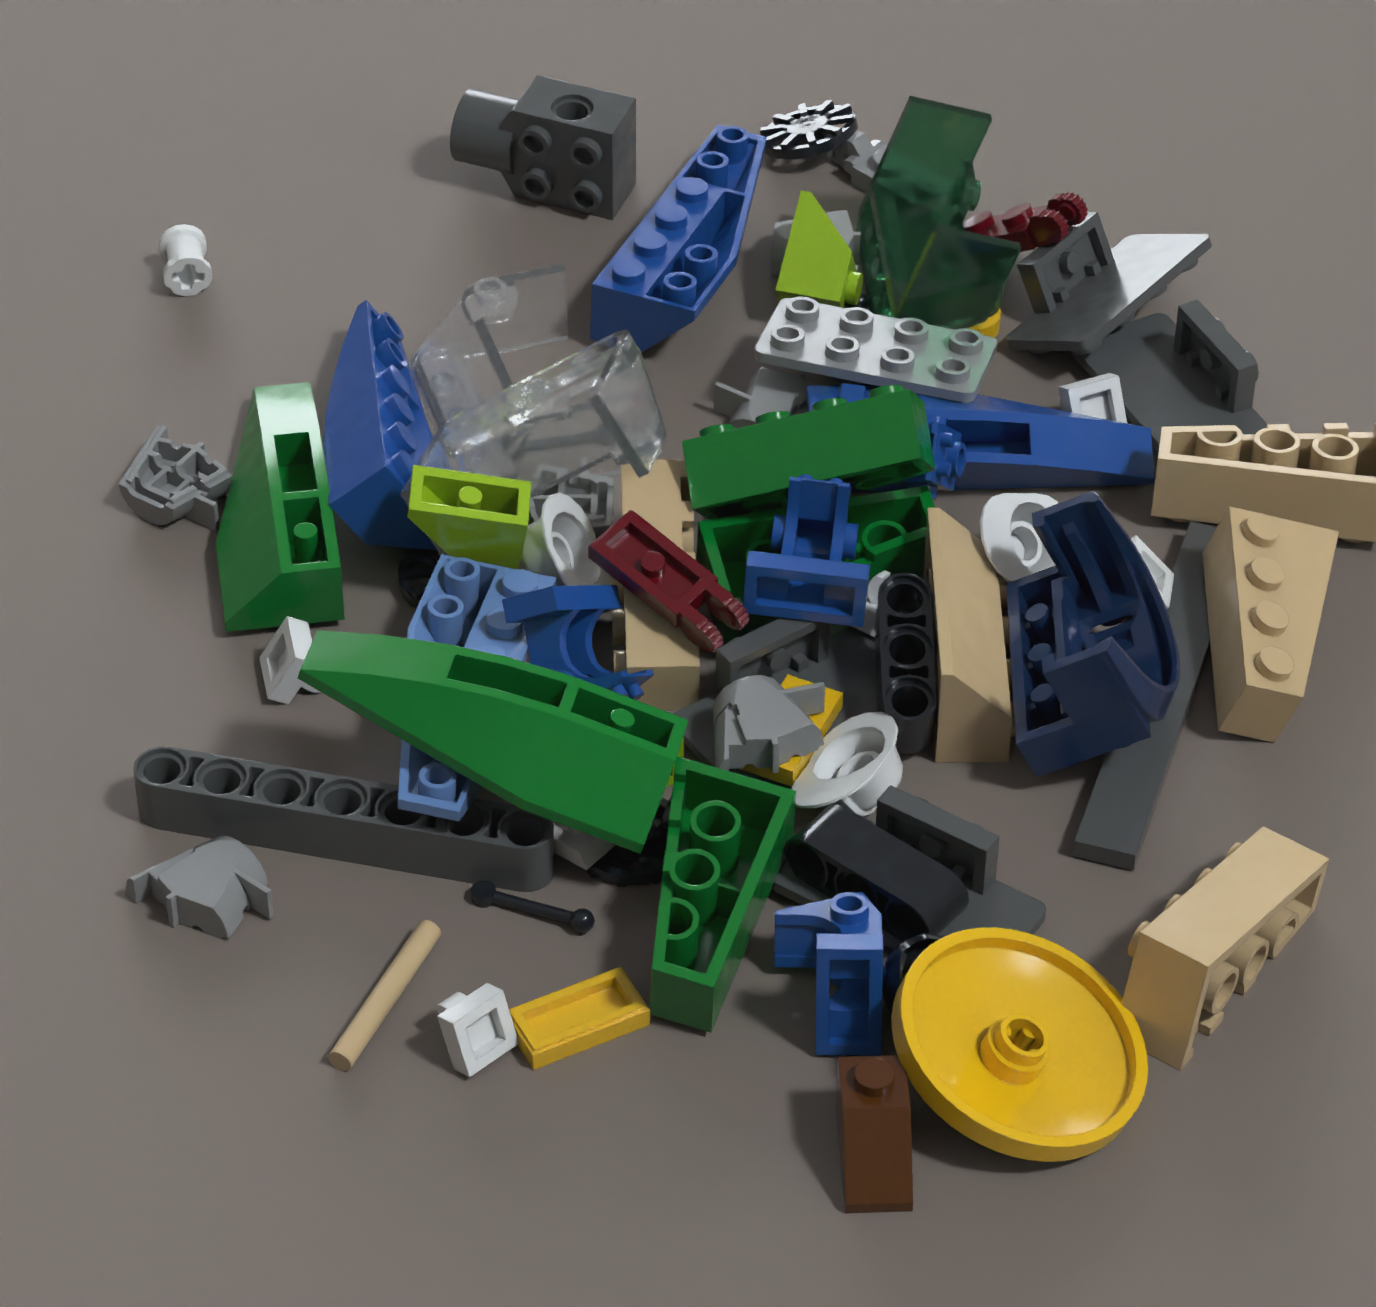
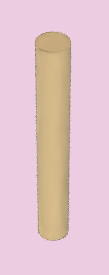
[328,920,441,1071]

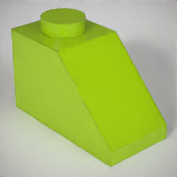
[775,190,863,308]
[407,465,531,569]

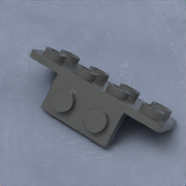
[1006,212,1212,355]
[1072,299,1267,452]
[673,617,907,782]
[772,785,1046,949]

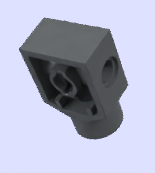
[450,75,636,220]

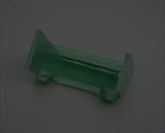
[856,96,1021,330]

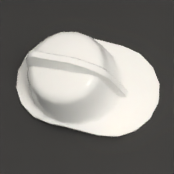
[521,492,612,623]
[980,493,1059,582]
[791,712,903,817]

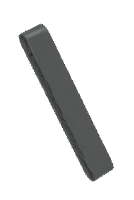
[133,746,555,892]

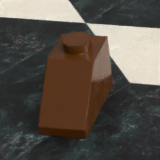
[836,1055,913,1213]

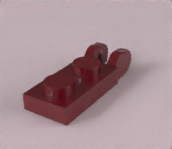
[947,192,1088,264]
[588,510,750,654]

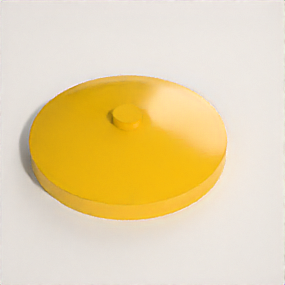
[891,927,1148,1162]

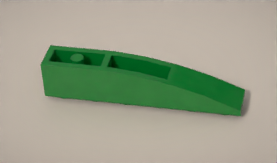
[215,382,345,632]
[298,630,688,854]

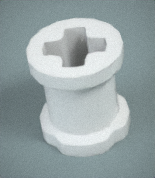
[158,224,213,296]

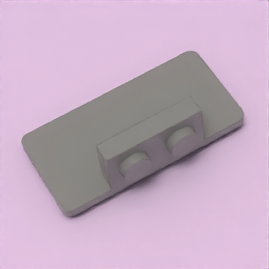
[754,297,997,403]

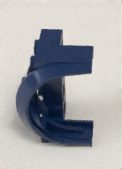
[1006,491,1180,777]

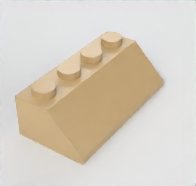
[923,508,1016,763]

